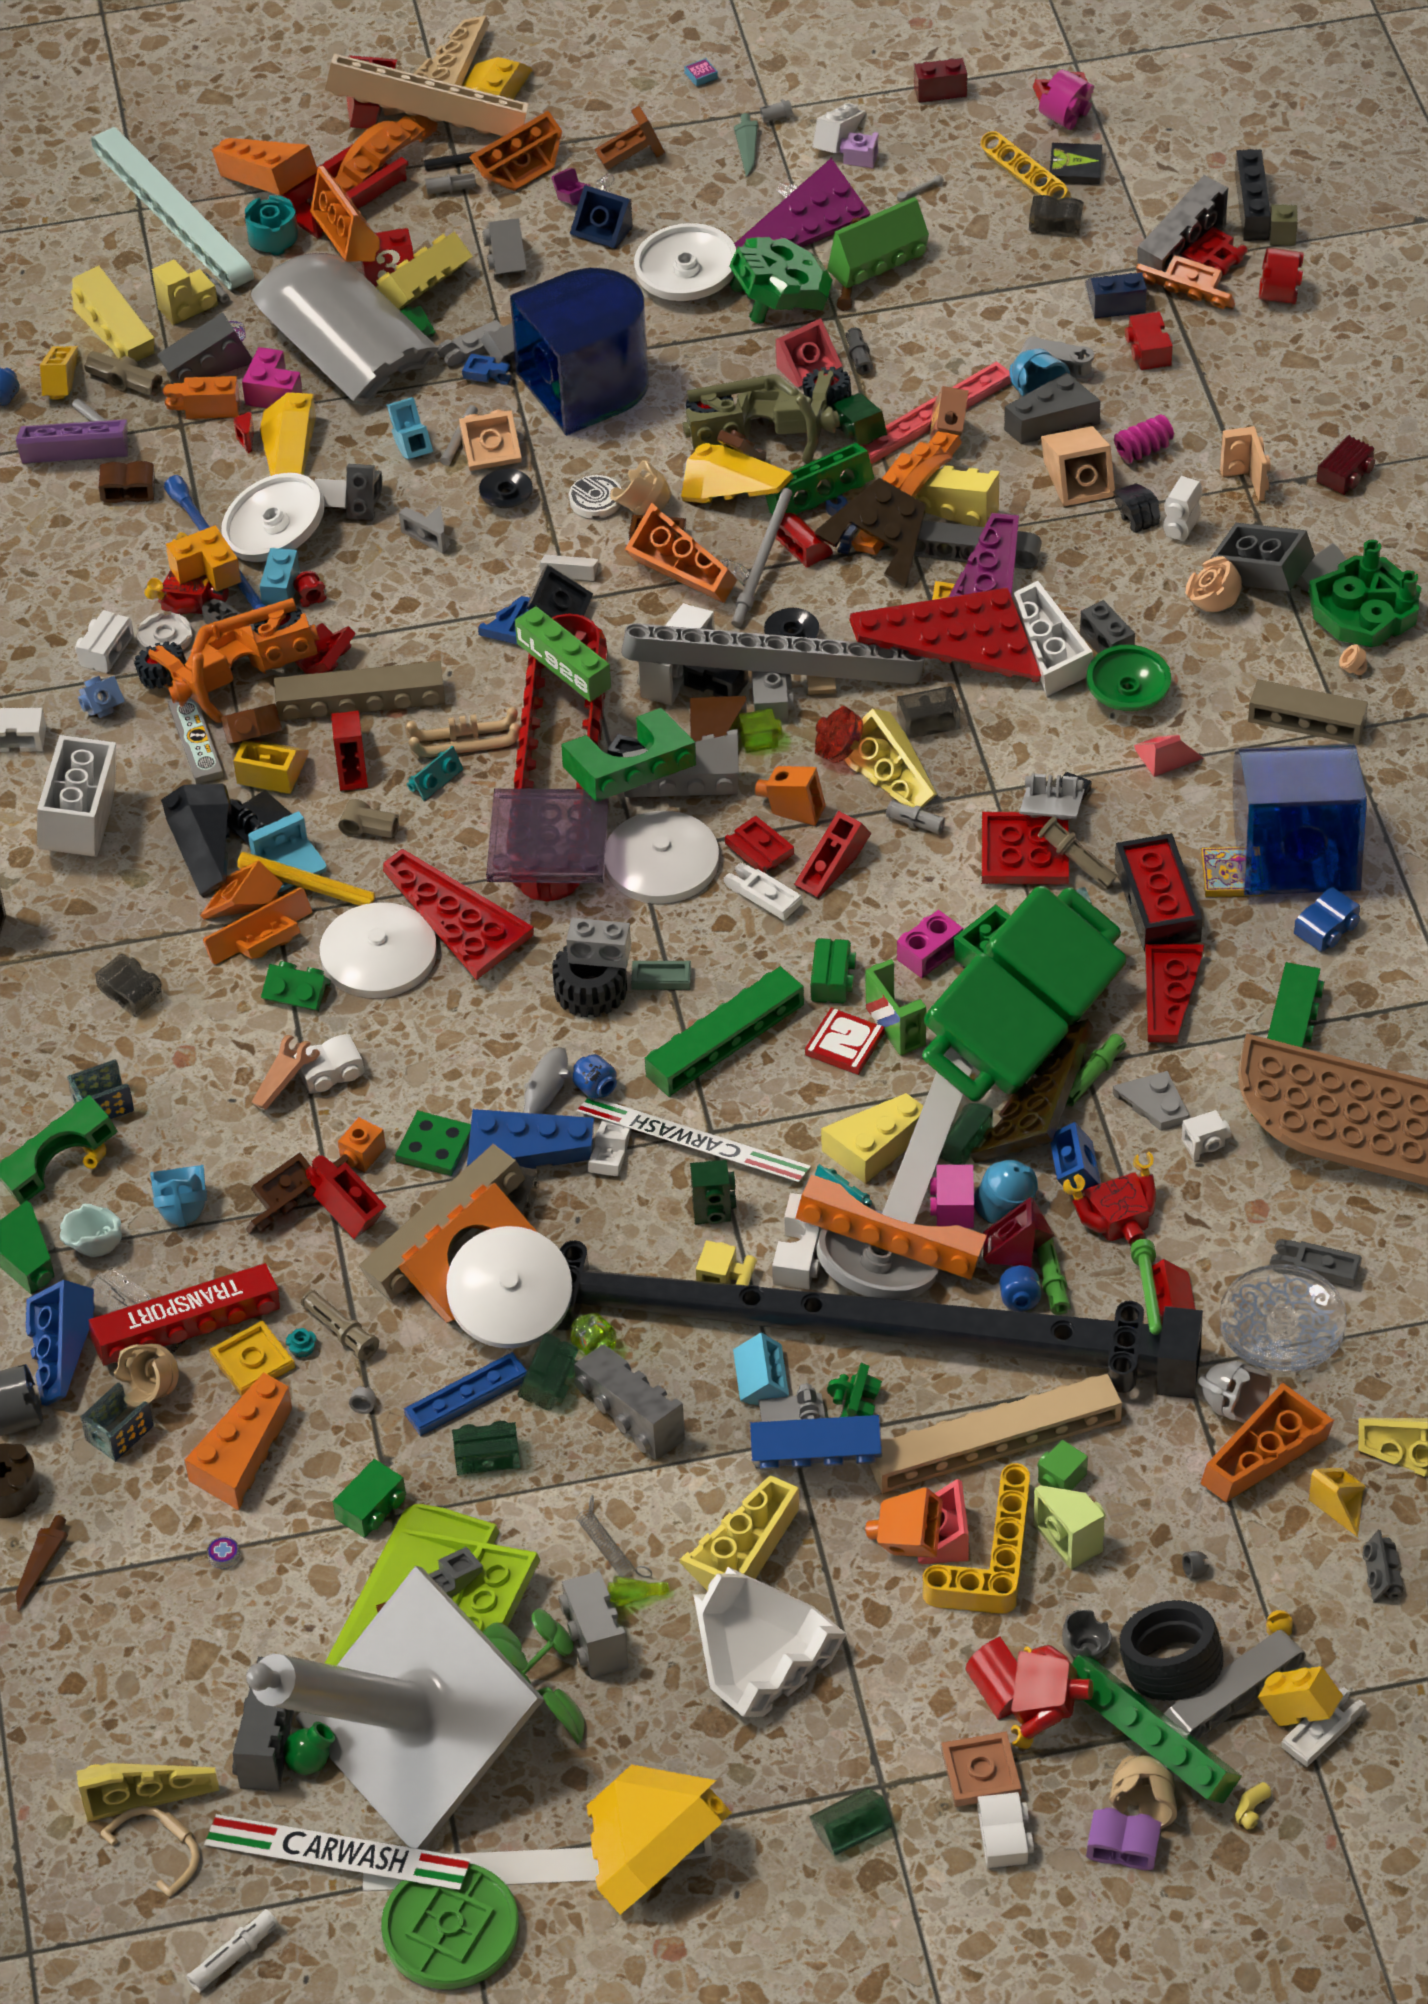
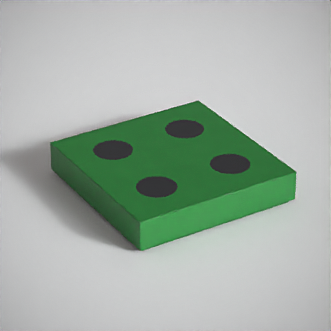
[395,1110,471,1176]

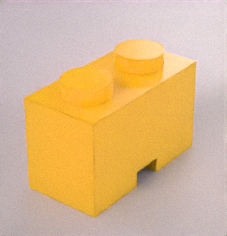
[1258,1666,1343,1726]

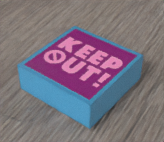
[684,58,718,87]

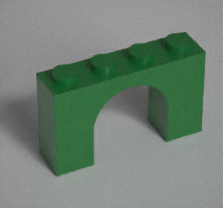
[561,708,696,802]

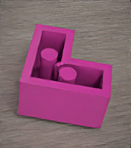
[242,347,303,408]

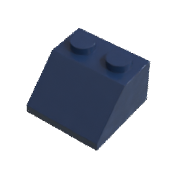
[1085,272,1147,319]

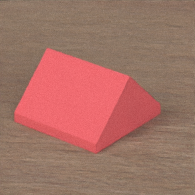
[776,318,842,388]
[918,1479,969,1564]

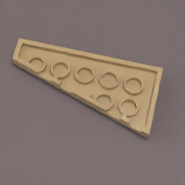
[382,16,489,116]

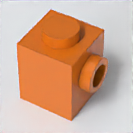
[338,1117,386,1172]

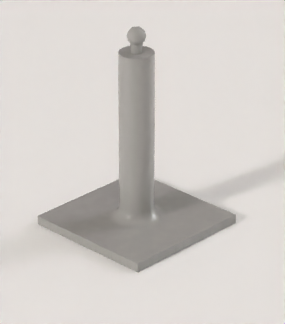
[246,1566,544,1850]

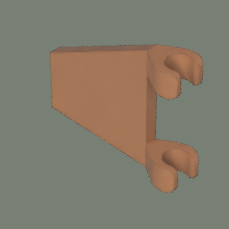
[251,1035,320,1110]

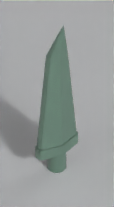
[734,113,759,177]

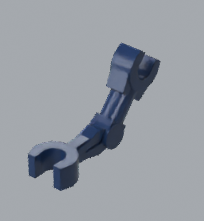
[826,495,859,555]

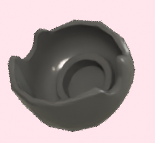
[1062,1610,1113,1661]

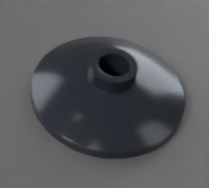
[479,469,533,508]
[764,608,819,638]

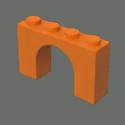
[398,1183,537,1323]

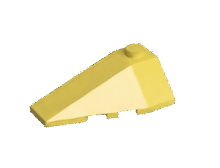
[835,708,937,808]

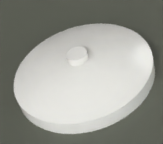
[634,223,736,301]
[221,473,325,562]
[604,810,719,904]
[320,902,437,998]
[447,1226,572,1348]

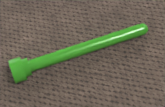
[1130,1239,1162,1335]

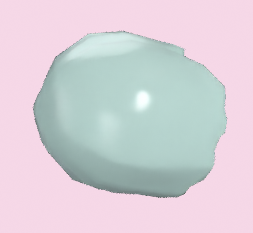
[59,1204,122,1257]

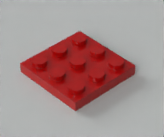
[981,812,1069,884]

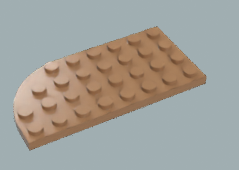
[1238,1033,1428,1186]

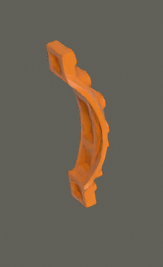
[334,114,438,192]
[852,431,962,555]

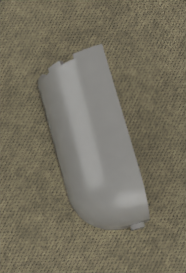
[251,253,438,404]

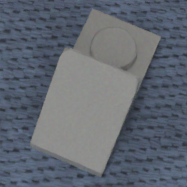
[399,506,446,554]

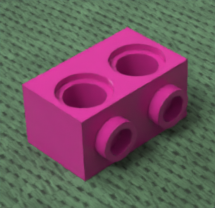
[897,909,964,979]

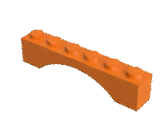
[795,1174,987,1280]

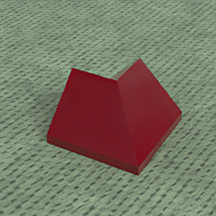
[983,1197,1055,1267]

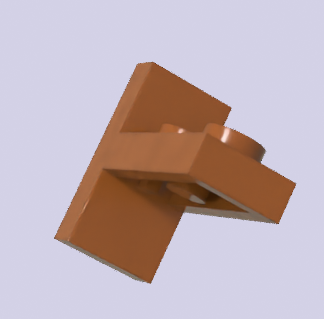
[594,106,665,170]

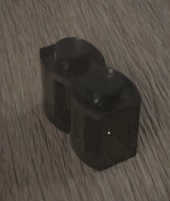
[1029,195,1084,237]
[95,954,163,1017]

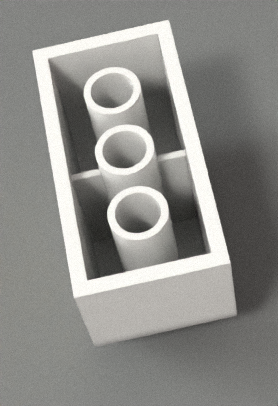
[37,735,116,857]

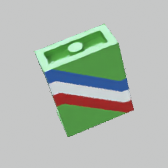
[865,959,926,1056]

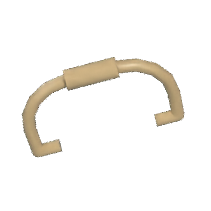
[101,1806,200,1897]

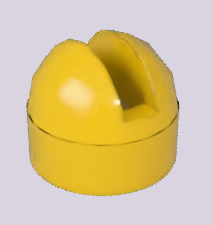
[1266,1610,1293,1636]

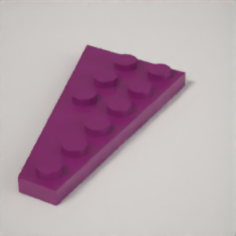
[734,158,870,249]
[949,513,1019,597]

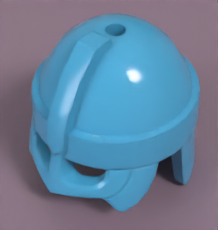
[1009,348,1070,397]
[974,1160,1038,1224]
[150,1164,207,1227]

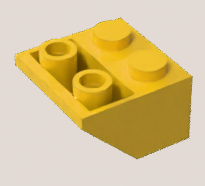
[233,740,309,794]

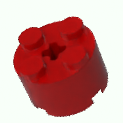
[1259,248,1304,304]

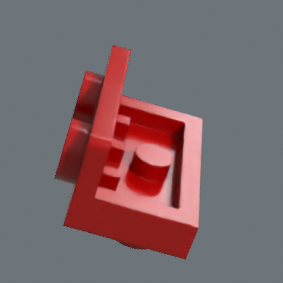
[294,623,356,674]

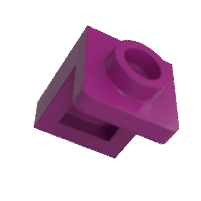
[552,167,591,205]

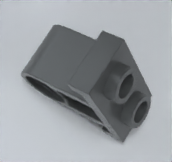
[346,464,383,520]

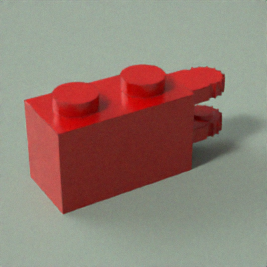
[305,1155,387,1239]

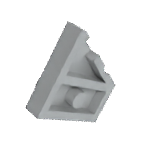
[1113,1071,1189,1130]

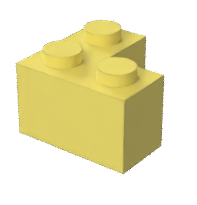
[152,259,218,325]

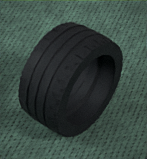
[1119,1600,1224,1701]

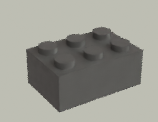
[1210,523,1315,591]

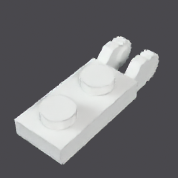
[723,862,803,920]
[1281,1687,1366,1767]

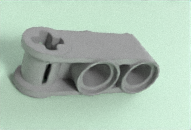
[1019,336,1094,382]

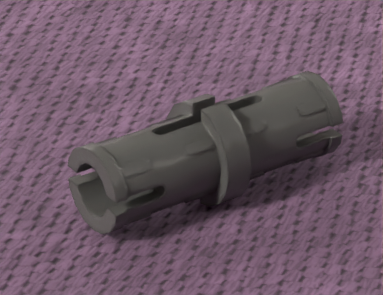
[845,327,873,375]

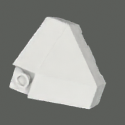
[694,1567,846,1717]

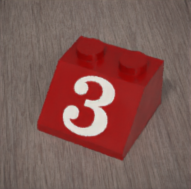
[361,228,414,287]

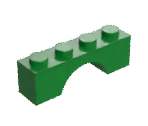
[0,1095,118,1205]

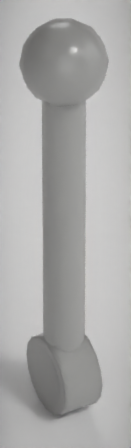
[897,175,944,202]

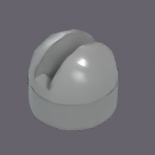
[349,1386,376,1414]

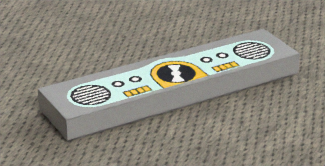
[168,698,224,784]

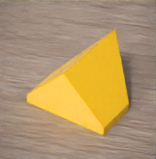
[1309,1468,1366,1537]

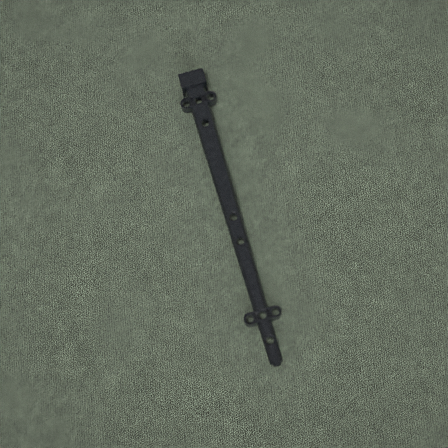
[450,1240,1203,1399]

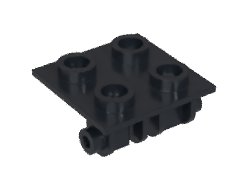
[227,790,292,846]

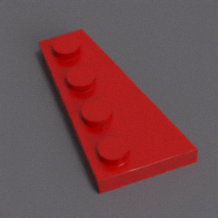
[1145,944,1205,1043]

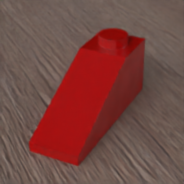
[794,810,872,898]

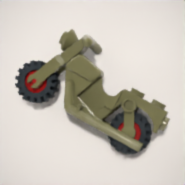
[682,367,852,464]

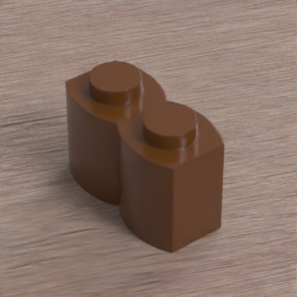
[99,461,155,503]

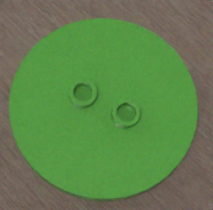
[381,1863,519,1989]

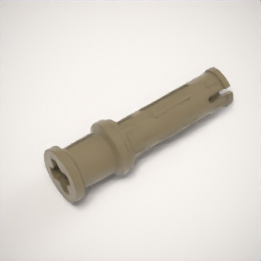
[1037,816,1118,890]
[301,1290,379,1361]

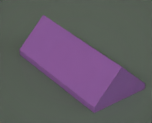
[16,419,128,464]

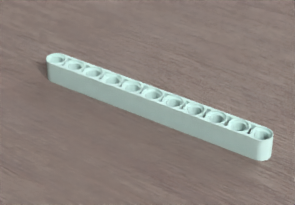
[91,127,254,290]

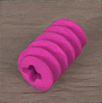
[1114,414,1174,464]

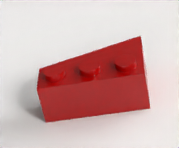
[346,55,398,129]

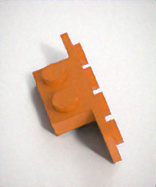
[1136,255,1235,309]
[203,887,312,964]

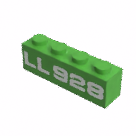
[515,606,611,702]

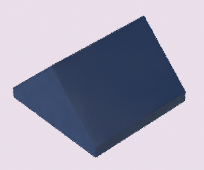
[569,185,633,249]

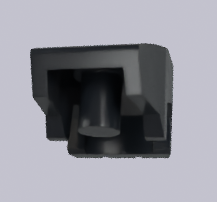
[1113,483,1160,533]

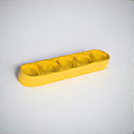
[980,131,1071,208]

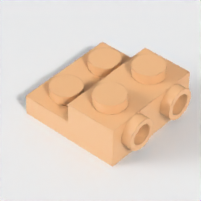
[459,410,522,471]

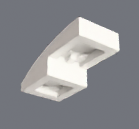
[588,1120,631,1176]

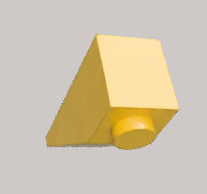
[40,346,78,400]

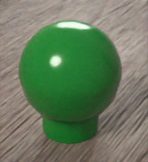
[283,1721,335,1775]

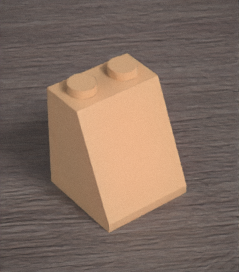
[1041,426,1115,506]

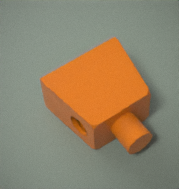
[755,766,826,826]
[865,1487,943,1558]

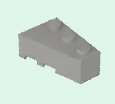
[558,1571,629,1679]

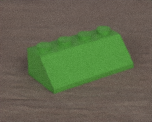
[827,197,929,288]

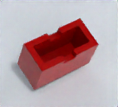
[1125,311,1173,370]

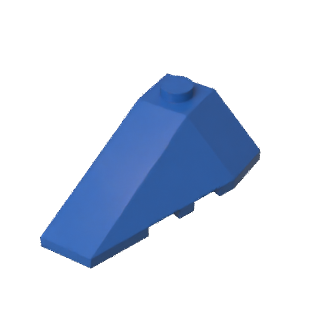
[26,1280,95,1406]

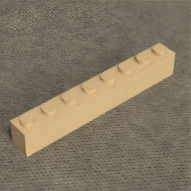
[325,54,529,137]
[869,1374,1122,1493]

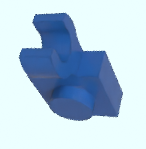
[462,354,512,385]

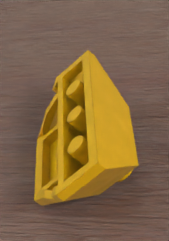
[461,57,532,99]

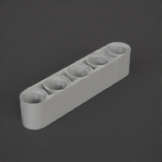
[1164,1630,1306,1741]

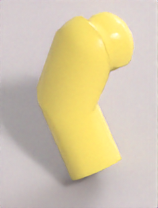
[1235,1782,1271,1829]

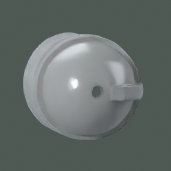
[1198,1361,1272,1423]

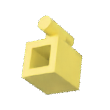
[696,1240,757,1285]

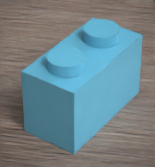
[259,548,300,606]

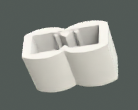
[1163,476,1202,541]
[294,1034,365,1093]
[978,1792,1034,1868]

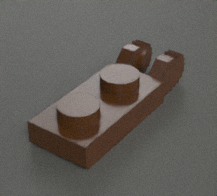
[717,430,766,462]

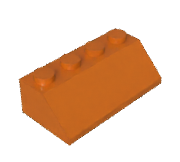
[310,166,380,262]

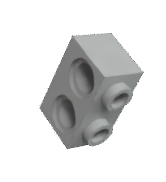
[566,918,631,969]

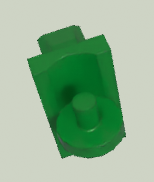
[827,1363,882,1417]

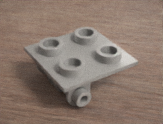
[1019,773,1084,820]
[759,1383,825,1422]

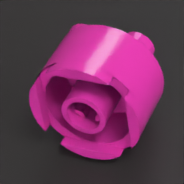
[1039,69,1095,130]

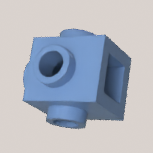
[78,676,125,718]

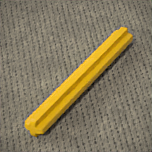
[237,852,375,906]

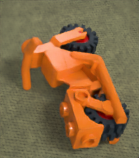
[134,598,319,723]

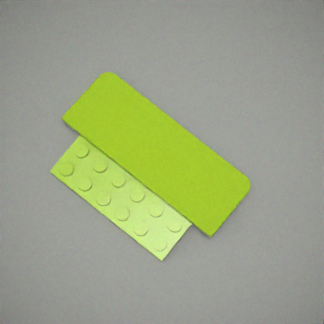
[325,1504,540,1666]

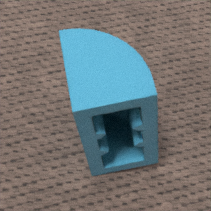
[733,1332,789,1405]

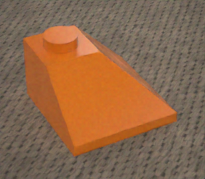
[200,860,283,920]

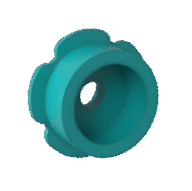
[286,1328,317,1357]

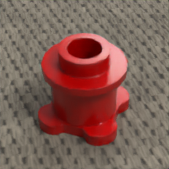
[293,571,326,607]

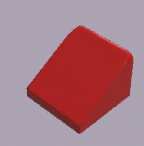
[233,412,254,453]

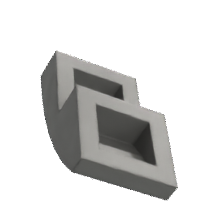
[429,1547,483,1598]

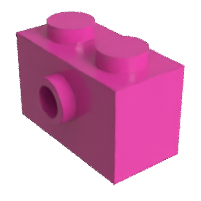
[930,1165,974,1228]

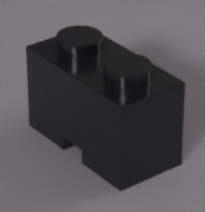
[683,665,749,697]

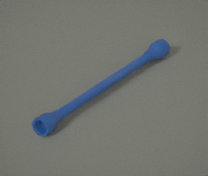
[164,475,266,610]

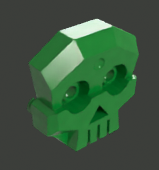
[729,237,833,324]
[1308,539,1422,647]

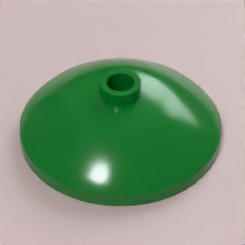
[1087,645,1171,711]

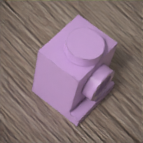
[840,132,879,168]

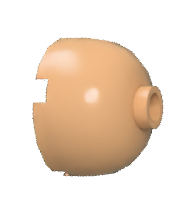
[1185,556,1242,613]

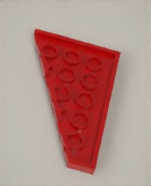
[849,587,1041,682]

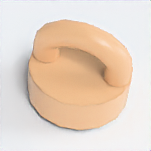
[1339,644,1367,675]

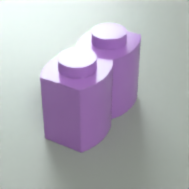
[1086,1808,1161,1870]

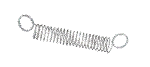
[576,1495,652,1579]

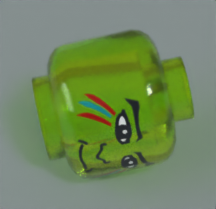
[570,1313,617,1356]

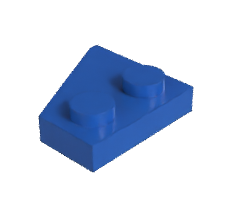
[478,596,530,645]

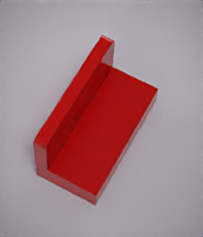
[1152,1259,1196,1325]

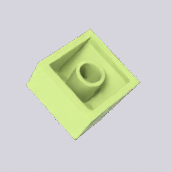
[1033,1485,1106,1570]

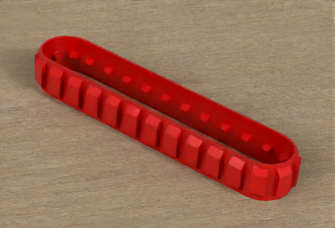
[506,614,608,902]

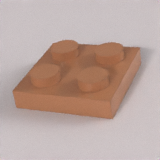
[941,1731,1021,1807]

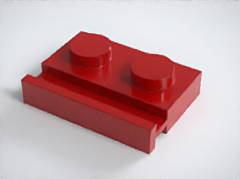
[725,816,794,874]

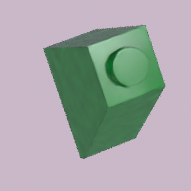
[0,1200,55,1294]

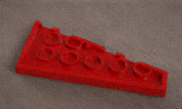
[383,848,534,980]

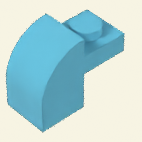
[387,397,433,459]

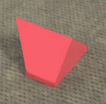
[1134,735,1204,777]

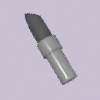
[203,272,229,303]

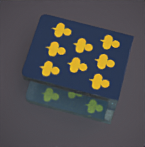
[67,1059,134,1119]
[80,1382,154,1462]

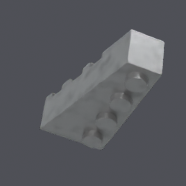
[1137,175,1228,272]

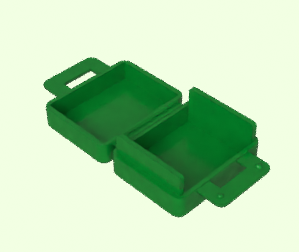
[922,886,1127,1102]

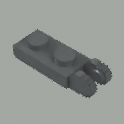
[1269,1239,1362,1287]

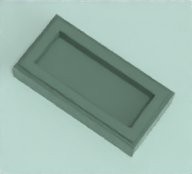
[631,961,691,990]

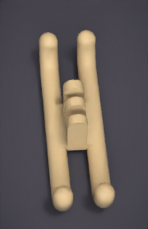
[406,707,520,757]

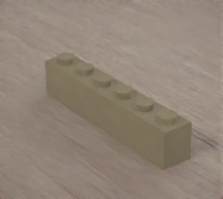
[274,661,445,721]
[359,1144,525,1301]

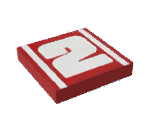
[805,1007,885,1075]

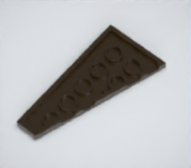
[969,1019,1094,1163]

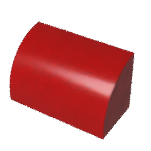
[776,513,833,568]
[965,1636,1017,1720]

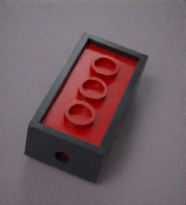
[1115,833,1203,952]

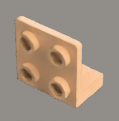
[1220,426,1271,502]

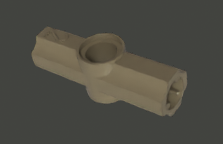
[84,351,163,396]

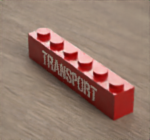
[89,1263,280,1366]

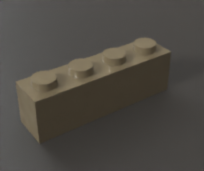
[1248,679,1368,745]

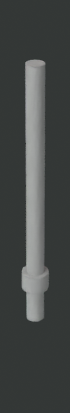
[731,488,793,627]

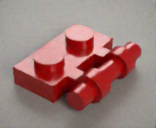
[1182,227,1248,277]

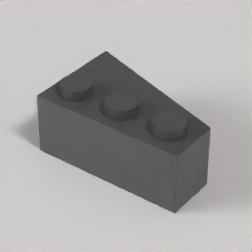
[157,312,253,383]
[1004,372,1101,444]

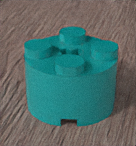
[245,195,298,255]

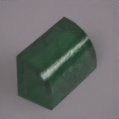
[939,1103,993,1165]
[809,1787,894,1856]

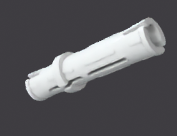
[186,1909,279,1993]

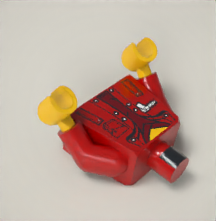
[144,532,229,615]

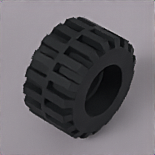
[552,945,628,1017]

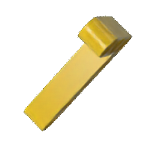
[923,1463,1030,1614]

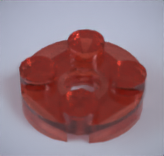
[815,706,863,763]

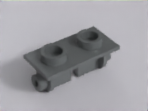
[1362,1530,1404,1603]

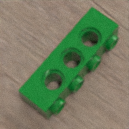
[765,443,875,515]

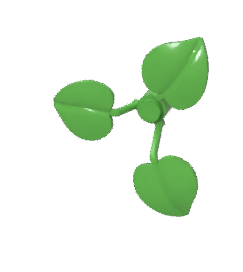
[482,1608,584,1745]

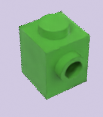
[1037,1439,1088,1490]

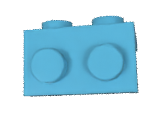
[248,811,327,892]

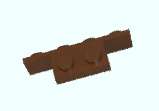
[245,1152,349,1234]

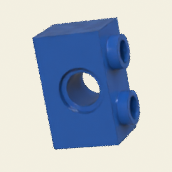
[1050,1122,1101,1198]

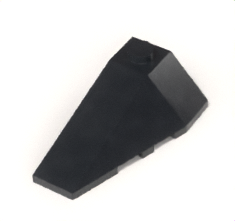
[161,783,232,897]

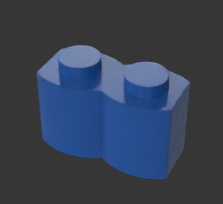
[1294,887,1360,952]

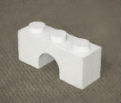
[772,1193,822,1290]

